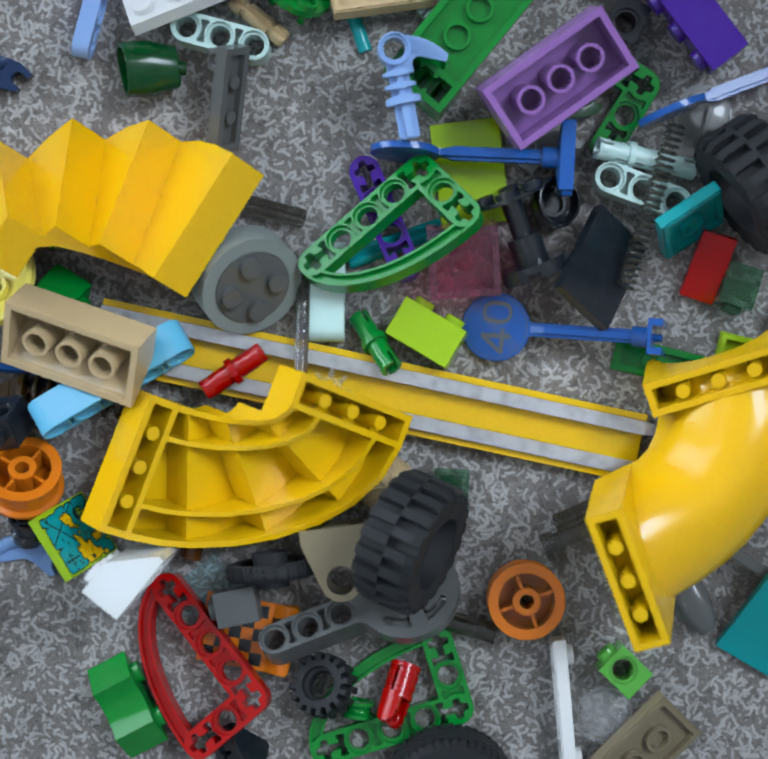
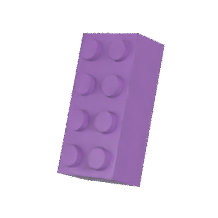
[474,6,639,151]

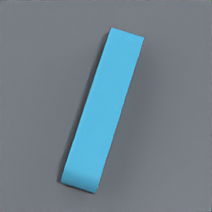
[27,319,195,439]

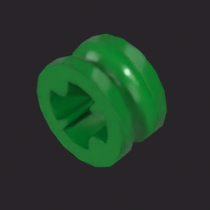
[343,696,375,721]

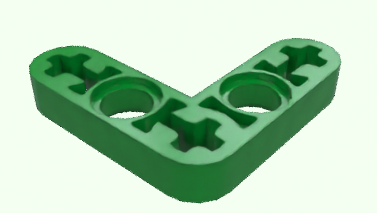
[589,60,660,161]

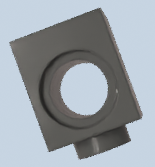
[208,584,264,629]

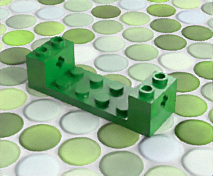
[384,0,534,123]

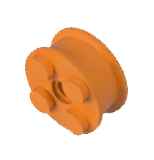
[0,437,65,520]
[486,559,565,640]

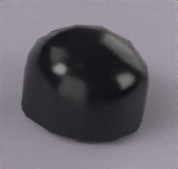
[529,176,581,229]

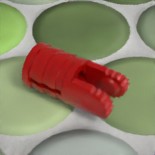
[376,659,421,730]

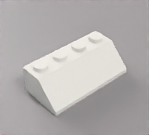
[82,544,180,620]

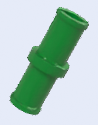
[349,309,402,376]

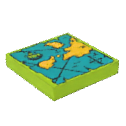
[28,491,118,582]

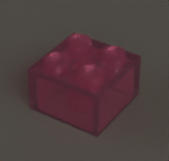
[426,220,502,300]

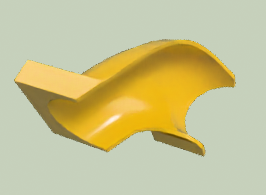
[585,330,768,653]

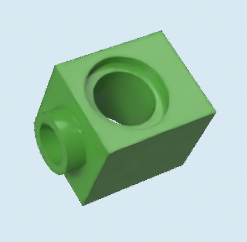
[594,640,653,700]

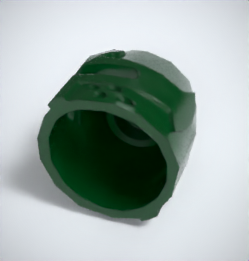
[115,40,187,97]

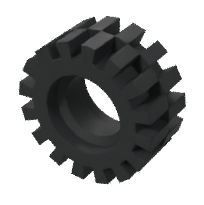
[289,652,358,719]

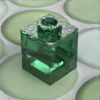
[714,260,765,316]

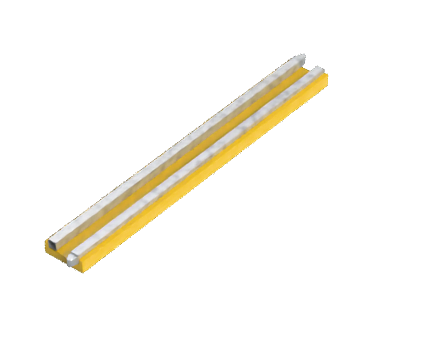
[100,298,657,476]

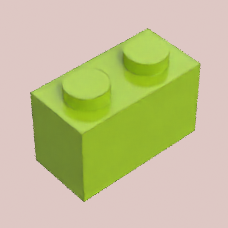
[385,295,468,370]

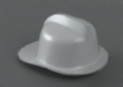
[671,84,732,158]

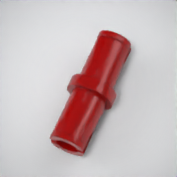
[199,343,269,399]

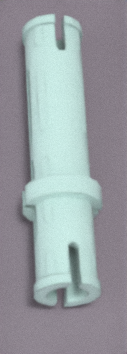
[592,136,697,180]

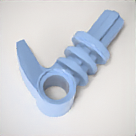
[377,31,448,140]

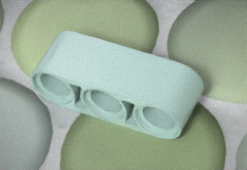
[170,12,272,67]
[591,161,691,217]
[309,241,346,343]

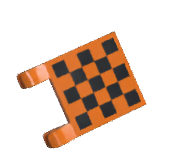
[196,590,300,677]

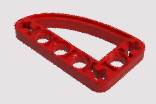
[138,572,272,759]

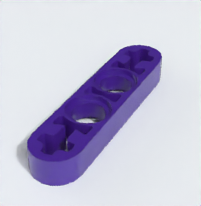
[349,155,420,283]

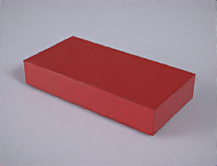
[679,227,738,305]

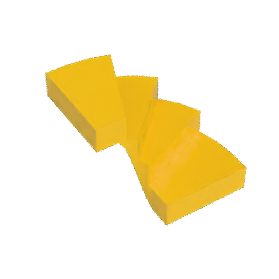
[0,118,264,297]
[80,365,413,548]

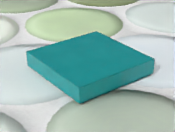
[654,181,724,259]

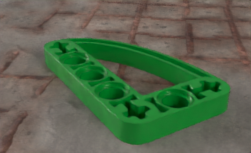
[298,155,484,293]
[309,628,474,759]

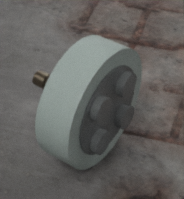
[192,225,302,334]

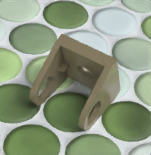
[298,516,369,602]

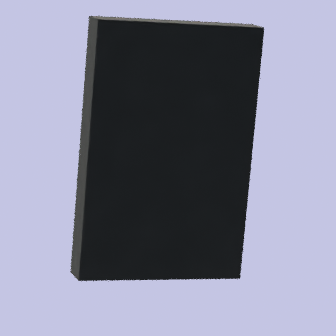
[554,204,646,331]

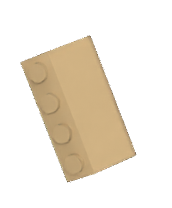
[1,283,157,408]

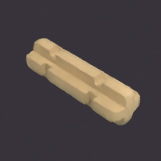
[228,0,290,47]

